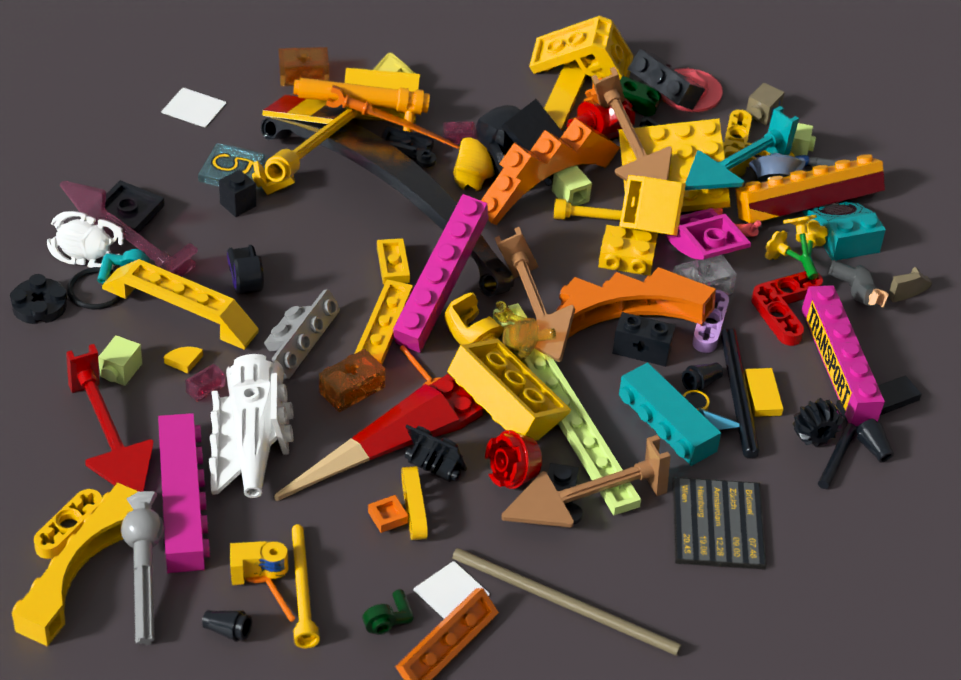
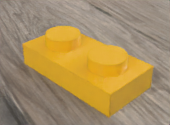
[377,238,410,285]

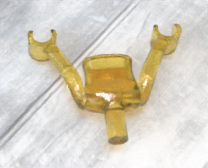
[494,301,556,361]

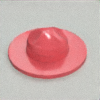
[660,68,723,112]

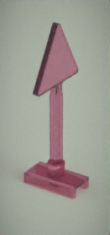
[60,181,198,277]

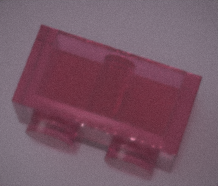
[443,121,476,144]
[185,364,225,402]

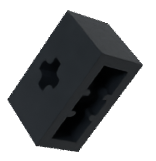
[612,312,676,367]

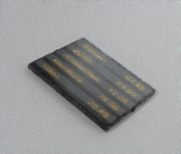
[672,477,766,570]

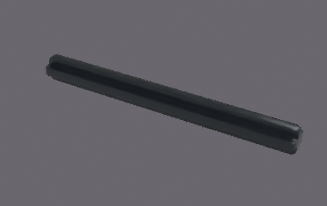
[721,328,760,459]

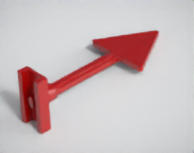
[66,344,154,492]

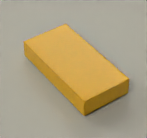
[744,368,783,417]

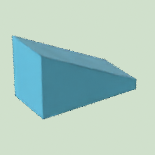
[699,408,740,430]

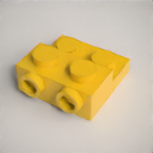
[598,225,658,276]

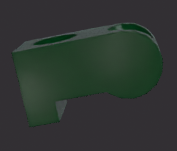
[620,76,662,117]

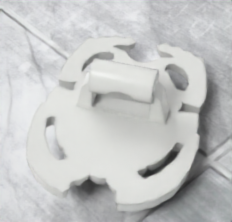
[47,211,124,270]

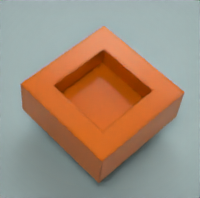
[368,495,408,533]

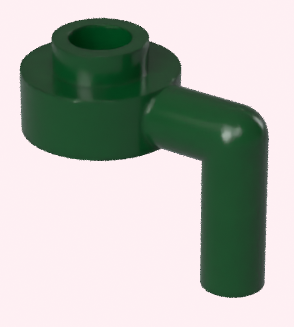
[362,589,414,635]

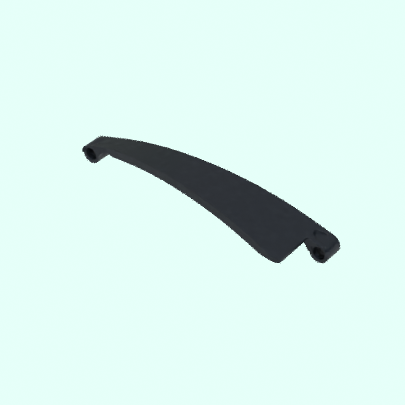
[261,117,514,296]

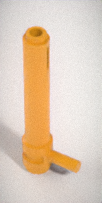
[293,77,430,133]

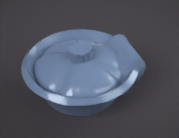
[749,153,806,182]

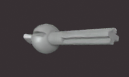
[121,491,164,645]

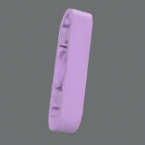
[692,290,729,353]

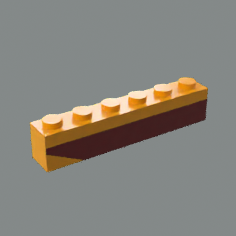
[736,155,885,223]

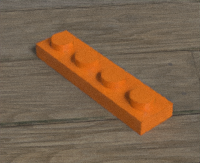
[395,588,499,680]

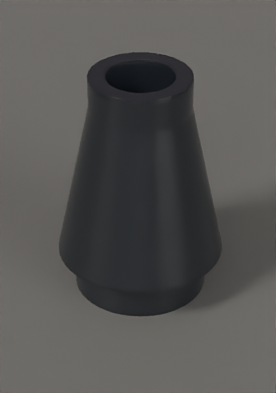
[681,362,723,391]
[856,419,894,463]
[202,610,252,642]

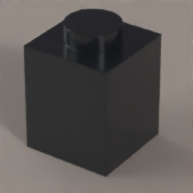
[219,170,257,217]

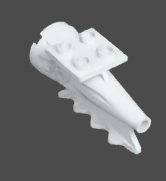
[209,354,294,498]

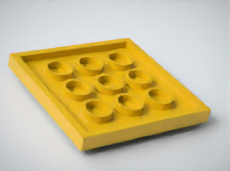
[619,119,730,212]

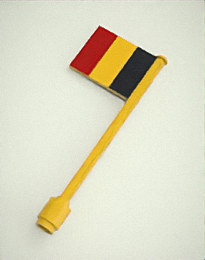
[263,95,362,183]

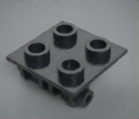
[404,425,467,482]

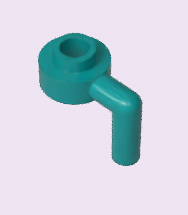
[97,249,150,284]

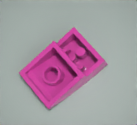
[664,208,751,260]

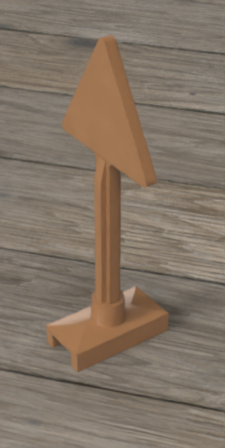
[592,67,672,181]
[495,227,575,362]
[502,435,670,527]

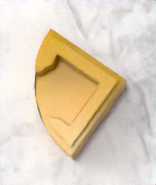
[164,347,203,374]

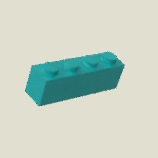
[619,362,721,466]

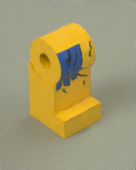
[230,541,289,585]

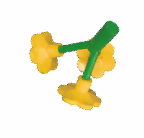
[765,215,828,280]

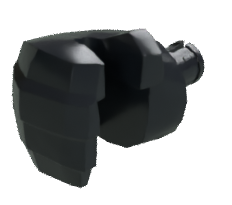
[476,105,521,155]

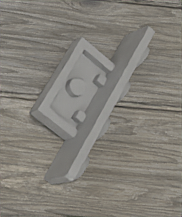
[264,289,340,379]

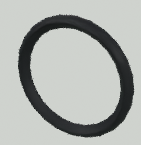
[67,267,122,309]

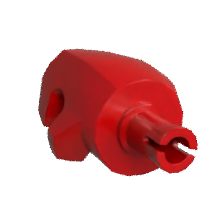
[567,99,635,139]

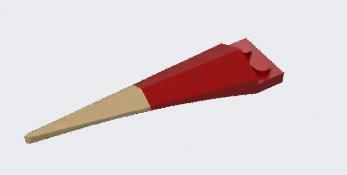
[274,374,483,501]

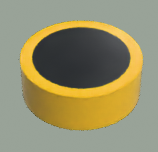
[682,390,710,411]

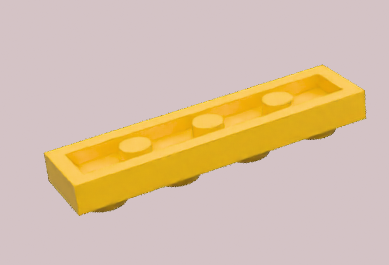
[354,279,413,368]

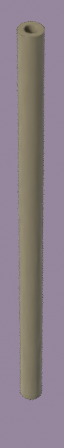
[452,548,681,656]

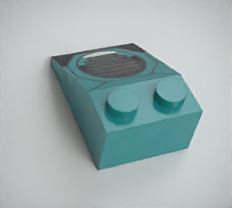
[802,199,886,260]

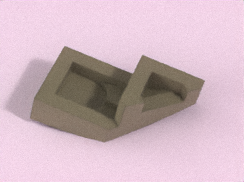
[889,267,932,302]

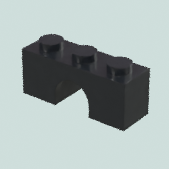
[628,49,705,110]

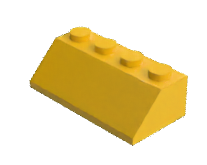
[447,338,571,440]

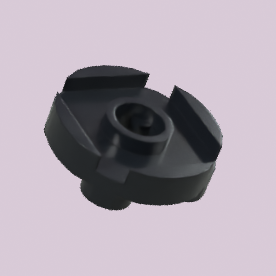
[10,274,67,324]

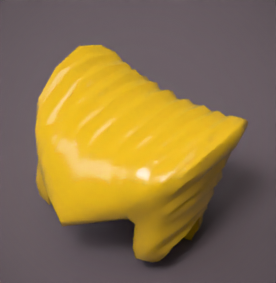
[453,137,495,191]

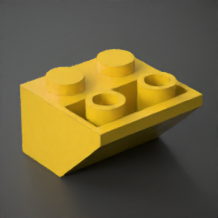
[619,175,686,236]

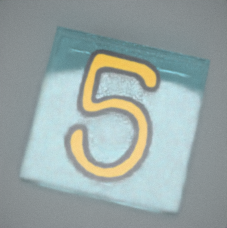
[198,143,265,186]

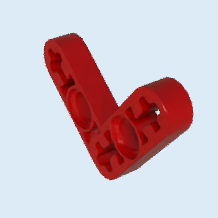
[751,271,823,346]

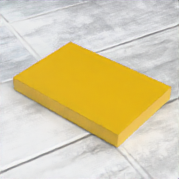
[345,68,420,123]

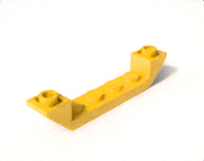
[102,259,259,350]

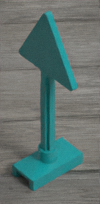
[685,106,799,190]

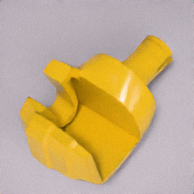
[444,292,504,345]

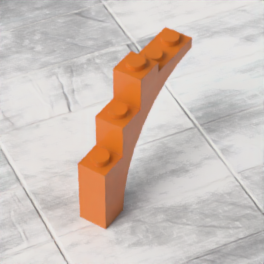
[481,118,620,225]
[556,267,716,338]

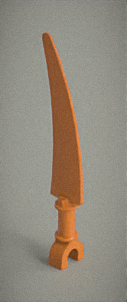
[326,85,460,149]

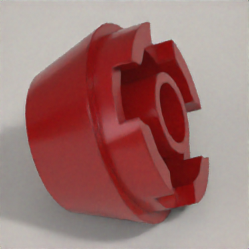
[485,430,542,489]

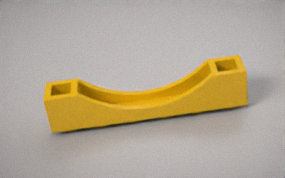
[12,483,138,646]

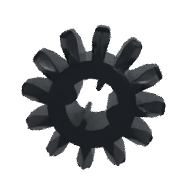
[793,398,844,447]

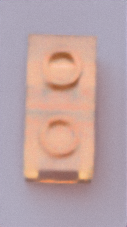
[279,47,329,86]
[319,349,385,413]

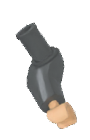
[827,260,889,307]

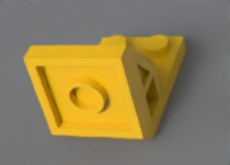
[529,16,634,80]

